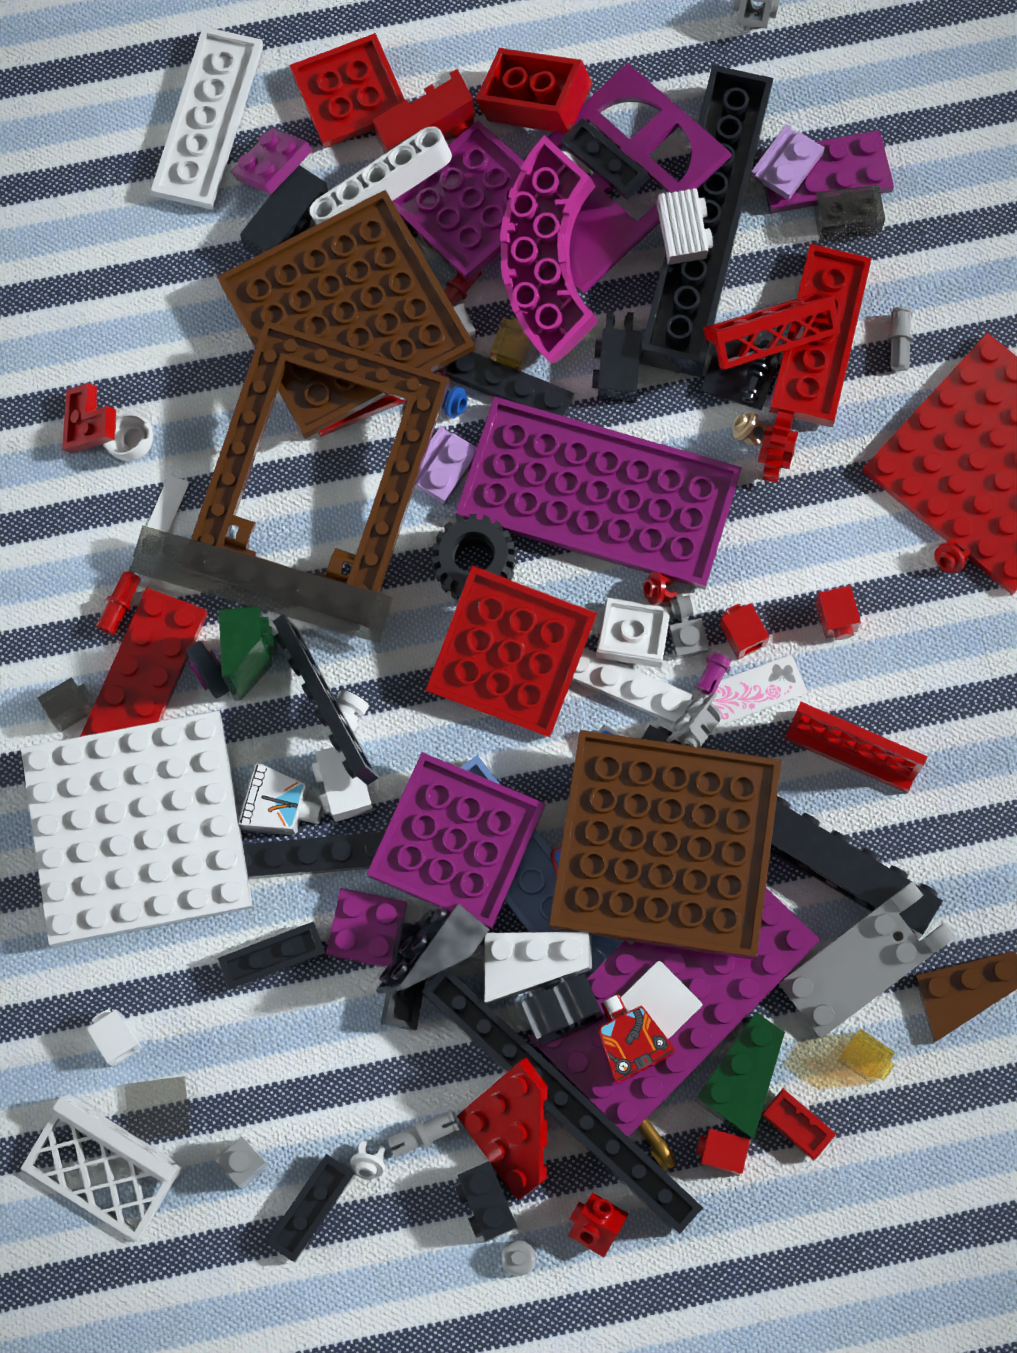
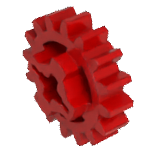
[758,411,799,483]

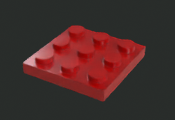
[289,33,405,148]

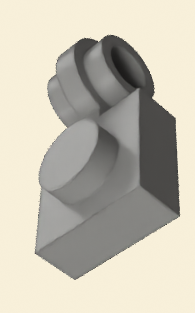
[669,594,709,659]

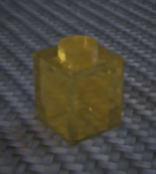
[490,317,532,371]
[837,1028,895,1084]

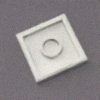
[596,597,671,668]

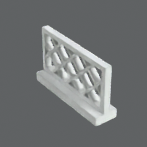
[21,1095,185,1242]

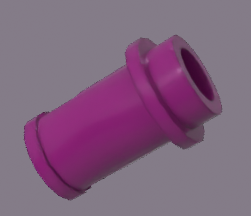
[695,652,731,696]

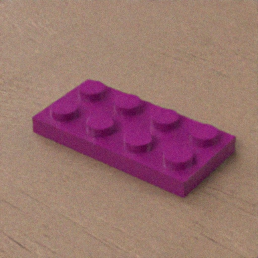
[757,130,894,214]

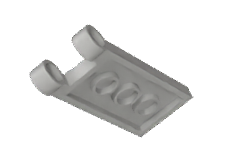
[778,881,956,1039]

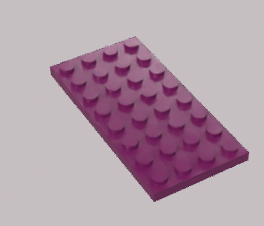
[455,397,742,590]
[528,888,820,1137]

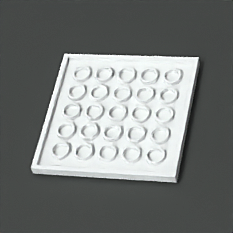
[21,711,253,947]

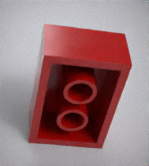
[476,48,592,134]

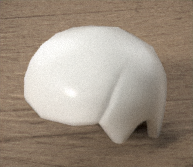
[103,413,153,462]

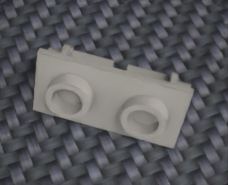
[666,692,721,748]

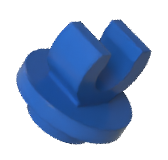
[442,386,468,419]

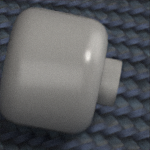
[501,1240,536,1276]

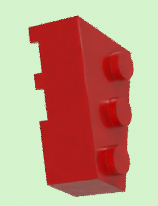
[373,68,474,154]

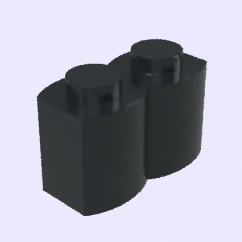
[521,973,604,1046]

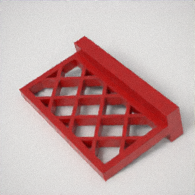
[784,702,928,794]

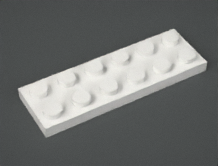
[151,27,263,210]

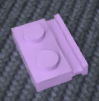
[751,124,825,201]
[416,426,477,505]

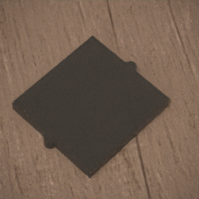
[124,1076,191,1140]

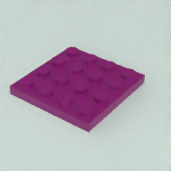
[392,120,524,282]
[367,752,546,930]

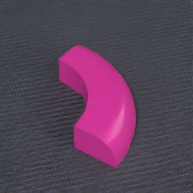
[500,135,598,363]

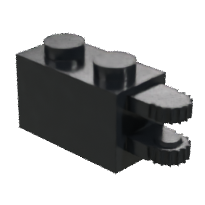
[592,310,641,403]

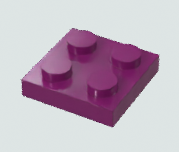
[230,128,313,194]
[326,888,407,968]

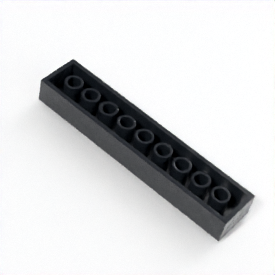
[639,65,774,378]

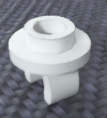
[350,1141,385,1180]

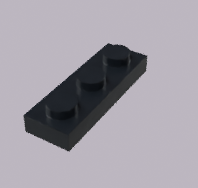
[560,118,650,200]
[218,921,326,992]
[381,922,426,1031]
[265,1154,356,1263]

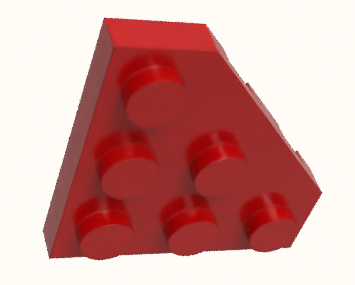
[457,1058,547,1201]

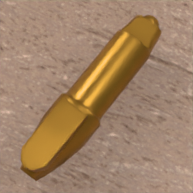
[638,1118,676,1171]

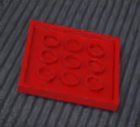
[425,565,597,737]

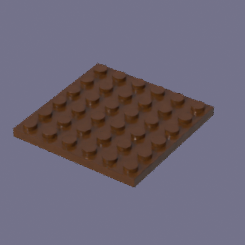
[217,190,476,439]
[549,730,782,960]

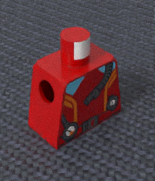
[598,995,676,1085]

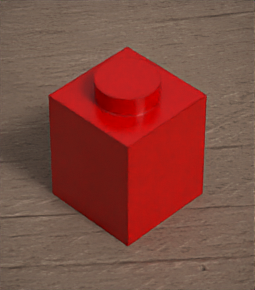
[815,585,861,640]
[720,603,770,660]
[695,1129,751,1176]

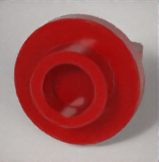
[934,539,971,574]
[643,572,678,605]

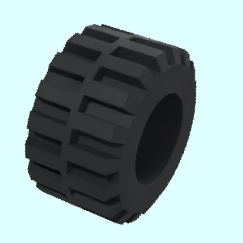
[432,514,515,600]

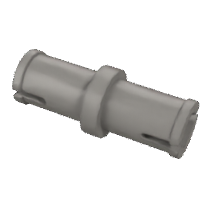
[387,1110,460,1158]

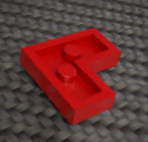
[62,383,117,453]

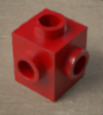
[568,1192,629,1258]

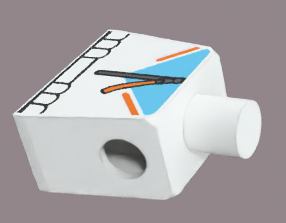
[238,763,323,835]

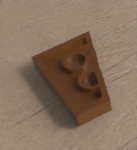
[915,951,1017,1043]

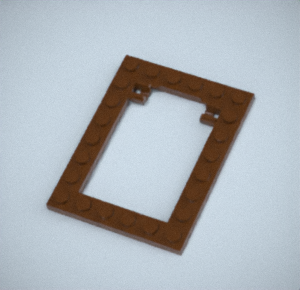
[182,320,450,628]

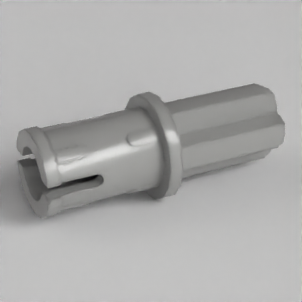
[888,307,914,372]

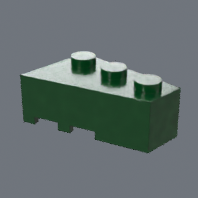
[694,1012,785,1142]

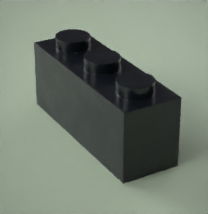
[240,165,328,256]

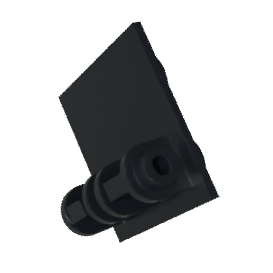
[700,340,781,411]

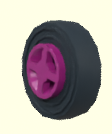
[186,641,230,699]

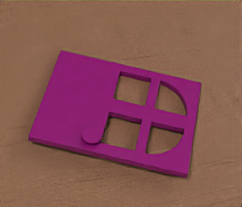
[523,63,732,295]

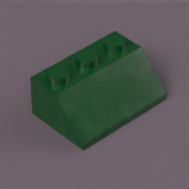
[218,606,277,701]

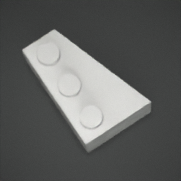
[485,932,592,1005]

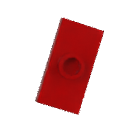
[761,1088,837,1162]

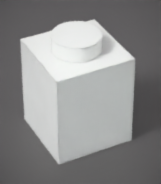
[86,1009,143,1067]

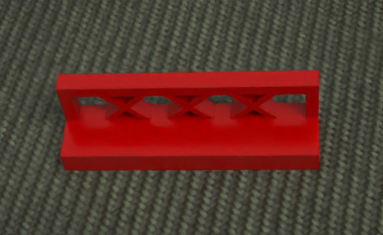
[704,291,840,370]

